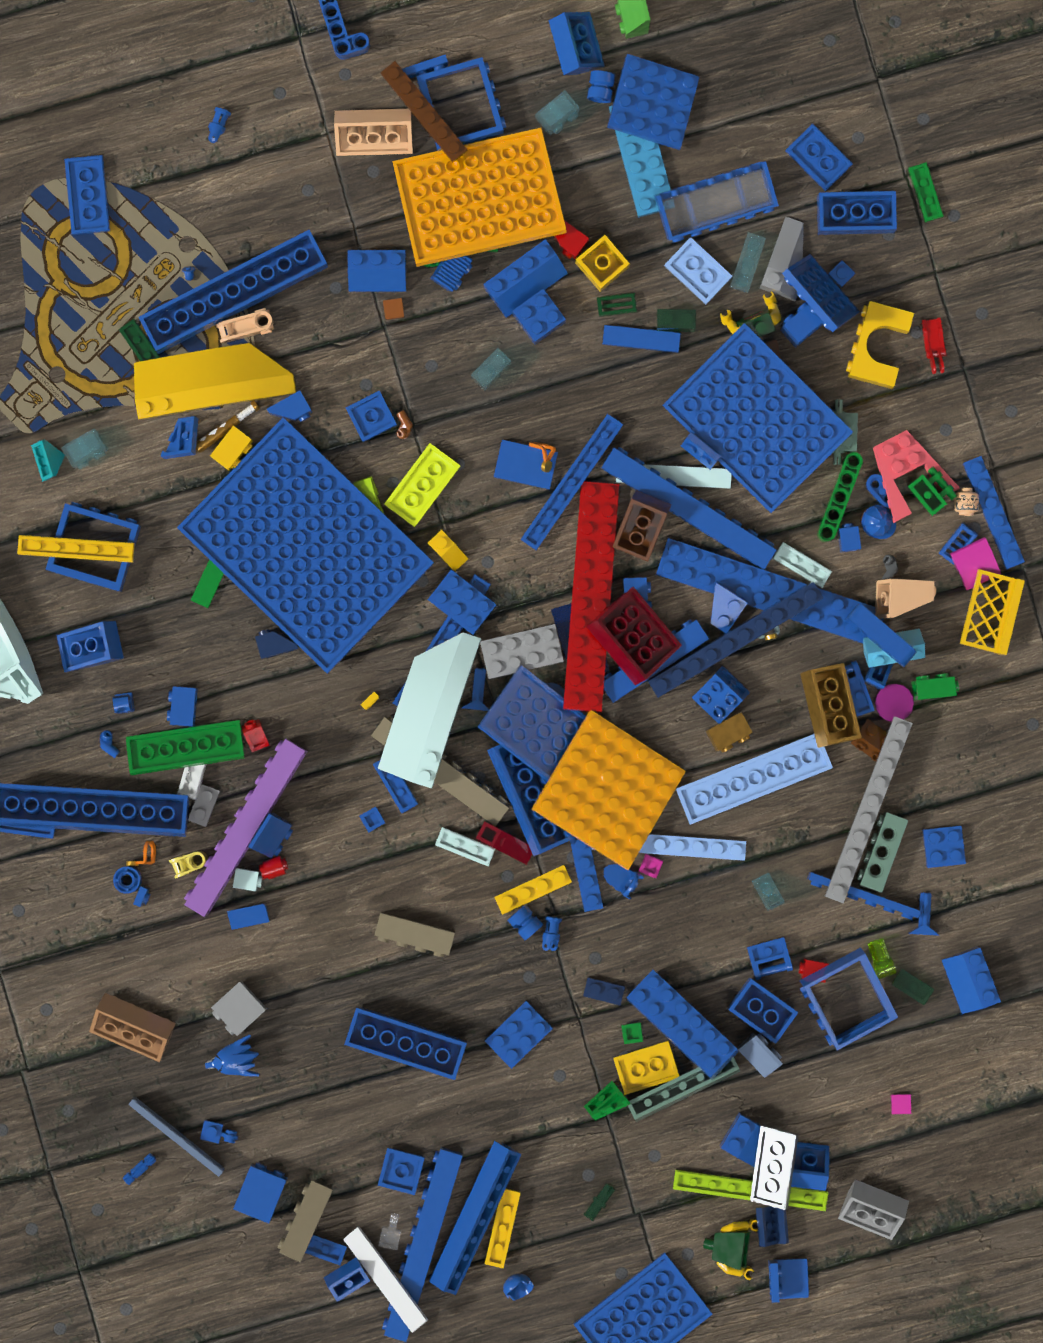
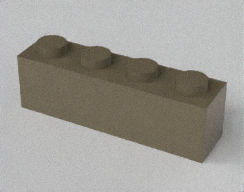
[374,912,455,958]
[277,1181,333,1263]

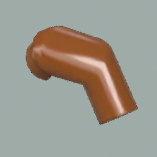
[396,410,412,439]

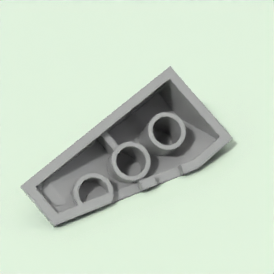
[760,217,804,301]

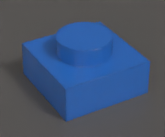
[828,260,856,288]
[359,807,385,833]
[133,886,151,907]

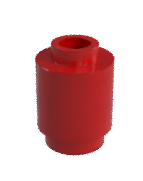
[259,856,289,880]

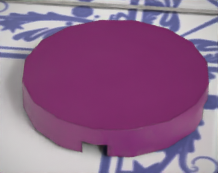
[875,684,914,722]

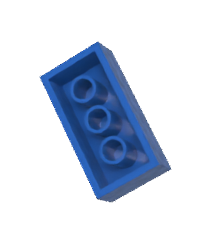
[817,191,897,235]

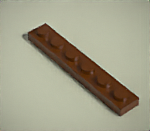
[380,61,467,163]

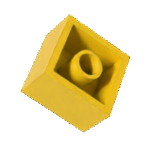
[575,235,630,292]

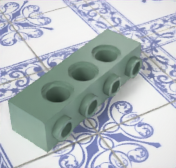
[857,812,908,893]

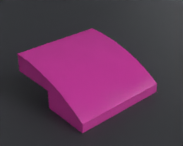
[950,537,1001,590]

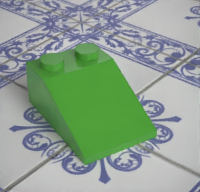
[615,0,650,39]

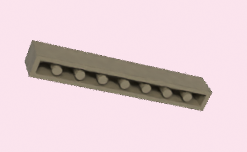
[371,716,510,827]

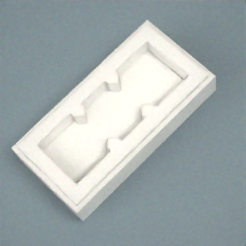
[177,764,207,800]

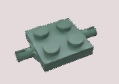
[833,399,858,465]

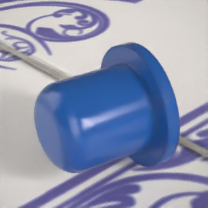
[182,266,195,281]

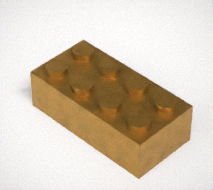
[800,663,861,748]

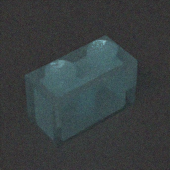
[535,90,580,135]
[471,348,512,391]
[61,428,108,470]

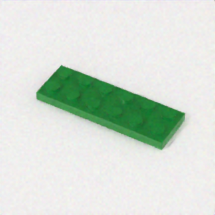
[126,720,245,775]

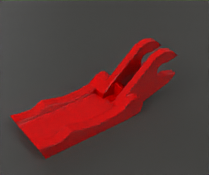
[921,318,946,374]

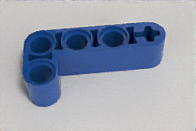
[318,0,370,60]
[844,604,917,667]

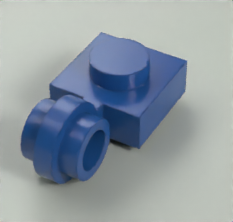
[200,1120,238,1144]

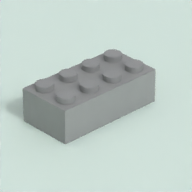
[480,624,564,680]

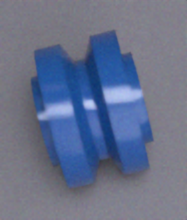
[113,866,142,894]

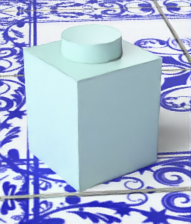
[233,868,263,891]

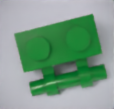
[908,466,957,516]

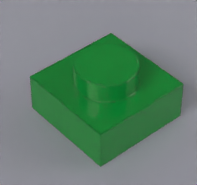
[621,1022,643,1044]

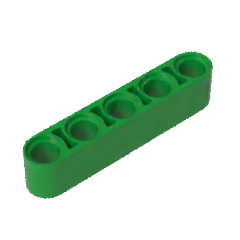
[817,452,863,542]

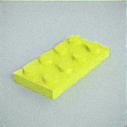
[384,443,461,527]

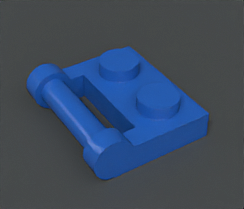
[747,937,793,980]

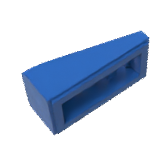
[939,522,978,565]

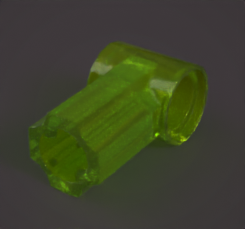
[867,938,897,979]

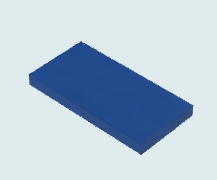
[64,155,110,235]

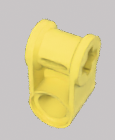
[169,851,208,879]

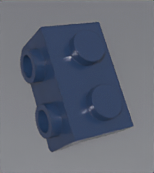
[756,1205,789,1247]

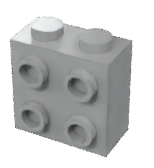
[211,980,267,1036]

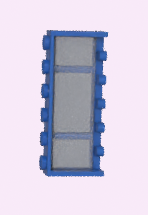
[654,161,779,242]

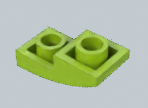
[353,477,384,514]

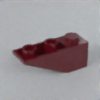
[476,821,532,865]

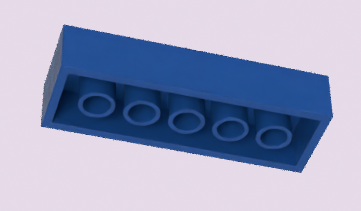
[487,745,573,856]
[626,970,738,1080]
[344,1006,467,1080]

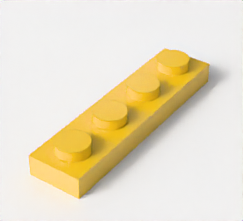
[494,865,572,915]
[485,1189,521,1269]

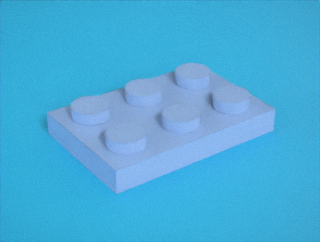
[664,237,732,305]

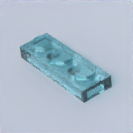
[730,232,766,293]

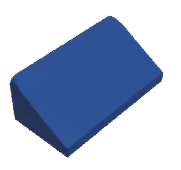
[227,903,270,930]

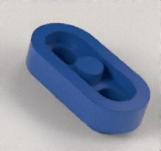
[866,474,889,508]

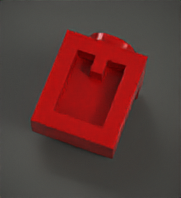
[242,719,270,753]

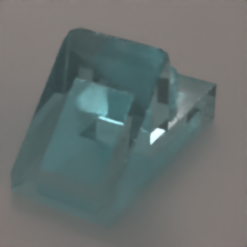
[752,873,785,911]

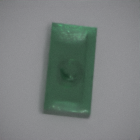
[891,968,934,1005]

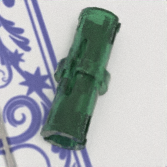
[584,1183,616,1221]

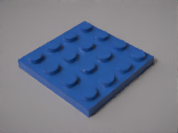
[607,54,699,150]
[782,254,860,332]

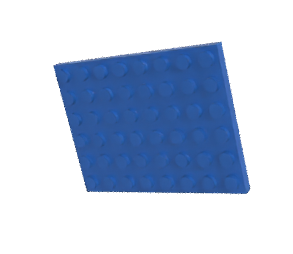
[662,323,853,513]

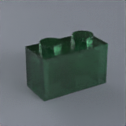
[656,309,696,332]

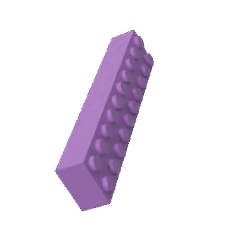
[184,739,308,917]

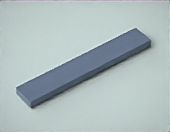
[128,1098,225,1177]

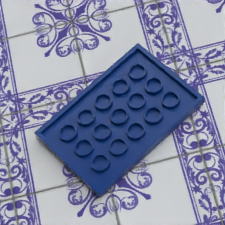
[478,665,586,781]
[574,1252,712,1343]

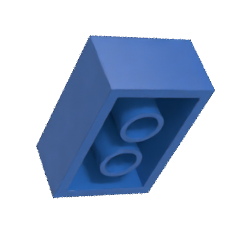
[727,977,798,1044]

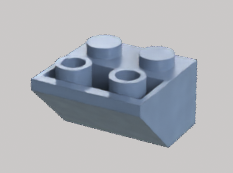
[737,1032,783,1078]

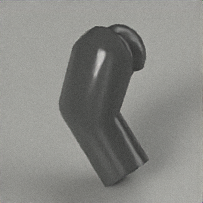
[882,555,899,580]

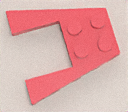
[873,430,960,523]

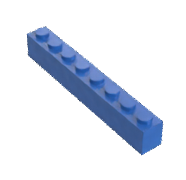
[429,1141,521,1295]

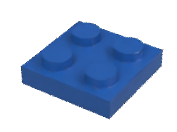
[346,390,397,442]
[923,826,966,868]
[378,1147,425,1195]

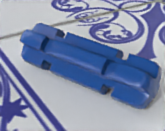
[123,1153,156,1185]

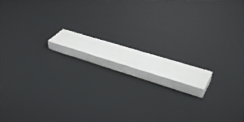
[343,1227,428,1333]

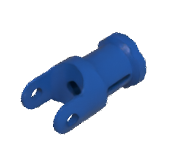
[208,107,231,143]
[542,916,562,951]

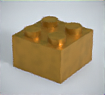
[706,712,753,753]

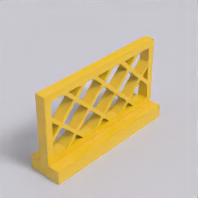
[960,569,1025,655]

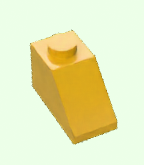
[428,530,468,572]

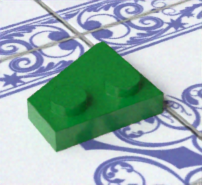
[584,1081,630,1120]

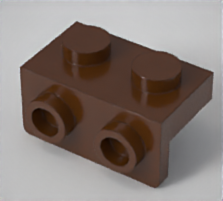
[851,719,887,762]

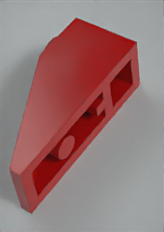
[554,220,589,260]

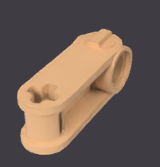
[216,308,274,343]

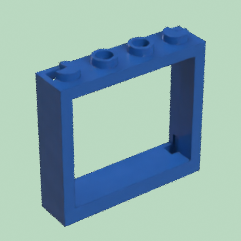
[416,57,506,151]
[45,502,141,592]
[800,948,898,1050]

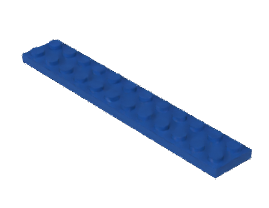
[656,538,883,644]

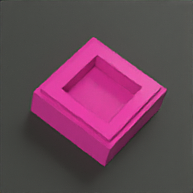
[638,854,663,879]
[891,1094,911,1114]

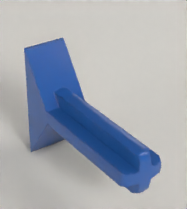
[462,668,489,711]
[908,892,940,936]

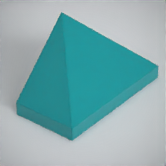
[31,439,65,482]

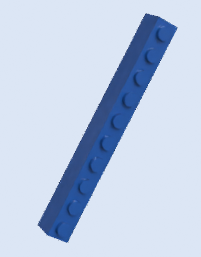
[601,447,776,570]
[382,1147,463,1342]

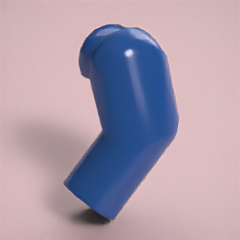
[100,730,120,759]

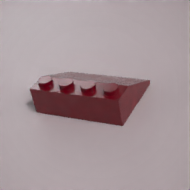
[586,587,682,685]

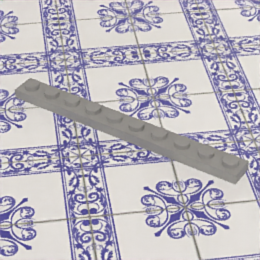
[825,716,913,903]

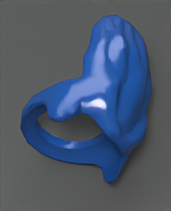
[604,864,644,899]

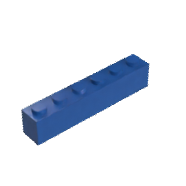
[603,619,709,703]

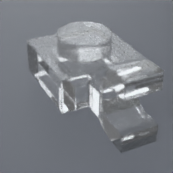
[378,1213,402,1250]

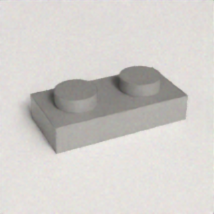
[188,784,220,827]

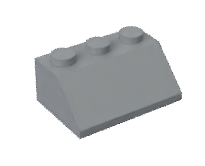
[838,1180,909,1240]

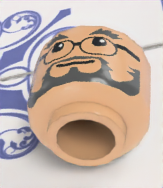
[954,488,979,516]

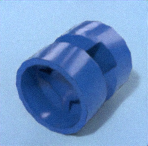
[587,70,615,103]
[507,904,543,940]

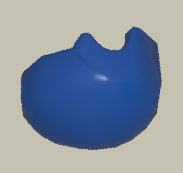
[503,1273,534,1301]

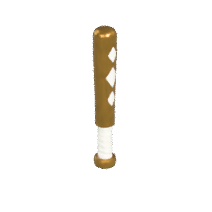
[196,400,260,453]

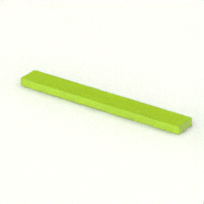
[673,1169,828,1211]

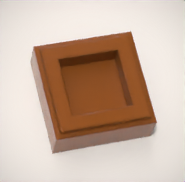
[383,298,405,320]

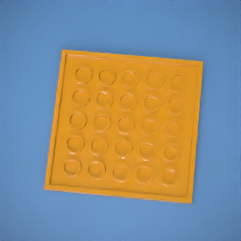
[532,710,686,870]

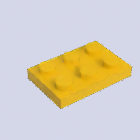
[613,1040,679,1095]

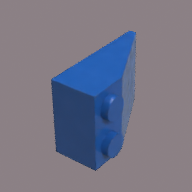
[56,621,124,673]
[248,813,294,858]
[720,1112,761,1167]

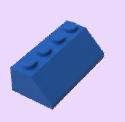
[483,239,568,318]

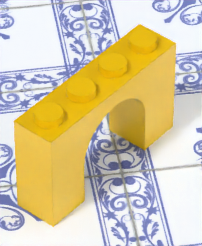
[846,301,914,389]

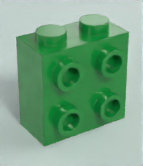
[911,673,959,701]

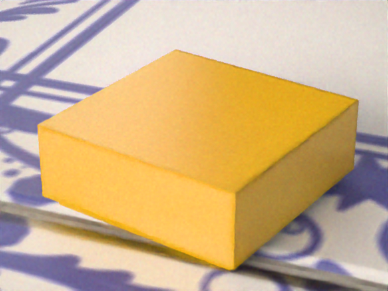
[361,692,379,710]

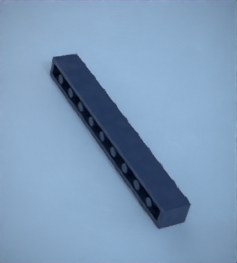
[648,581,823,698]

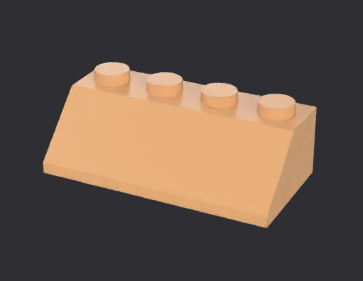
[334,109,413,156]

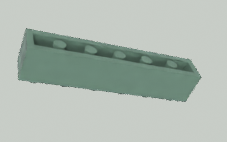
[628,1057,740,1122]

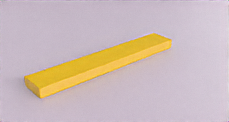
[17,535,135,563]

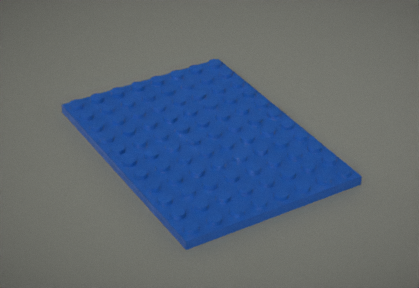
[177,418,434,674]

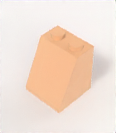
[875,579,936,619]

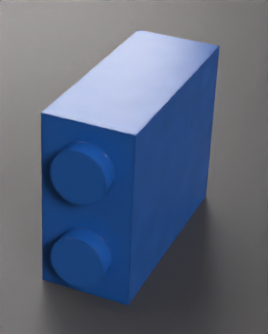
[233,1162,287,1224]

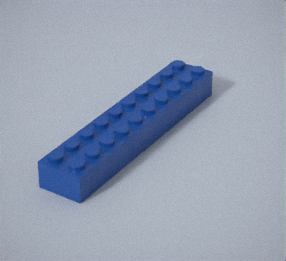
[138,230,328,354]
[0,783,189,837]

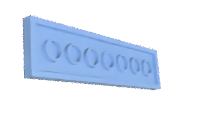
[676,734,833,825]

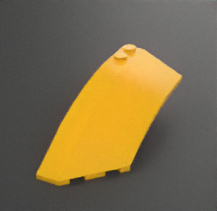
[134,343,296,419]

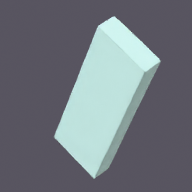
[773,542,832,588]
[435,827,495,866]

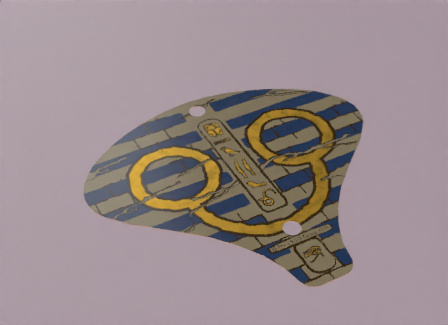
[0,178,255,433]

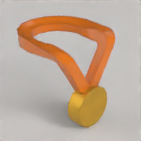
[529,442,556,473]
[126,840,156,866]

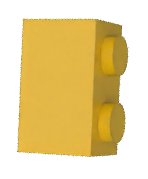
[210,426,253,471]

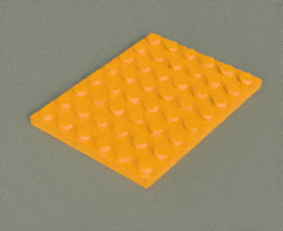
[392,128,567,267]

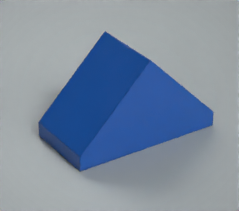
[864,664,893,690]

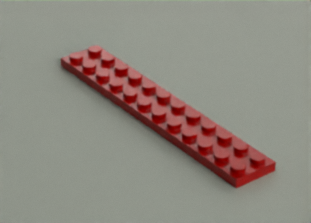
[563,481,619,712]

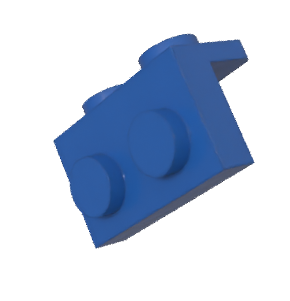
[681,432,721,470]

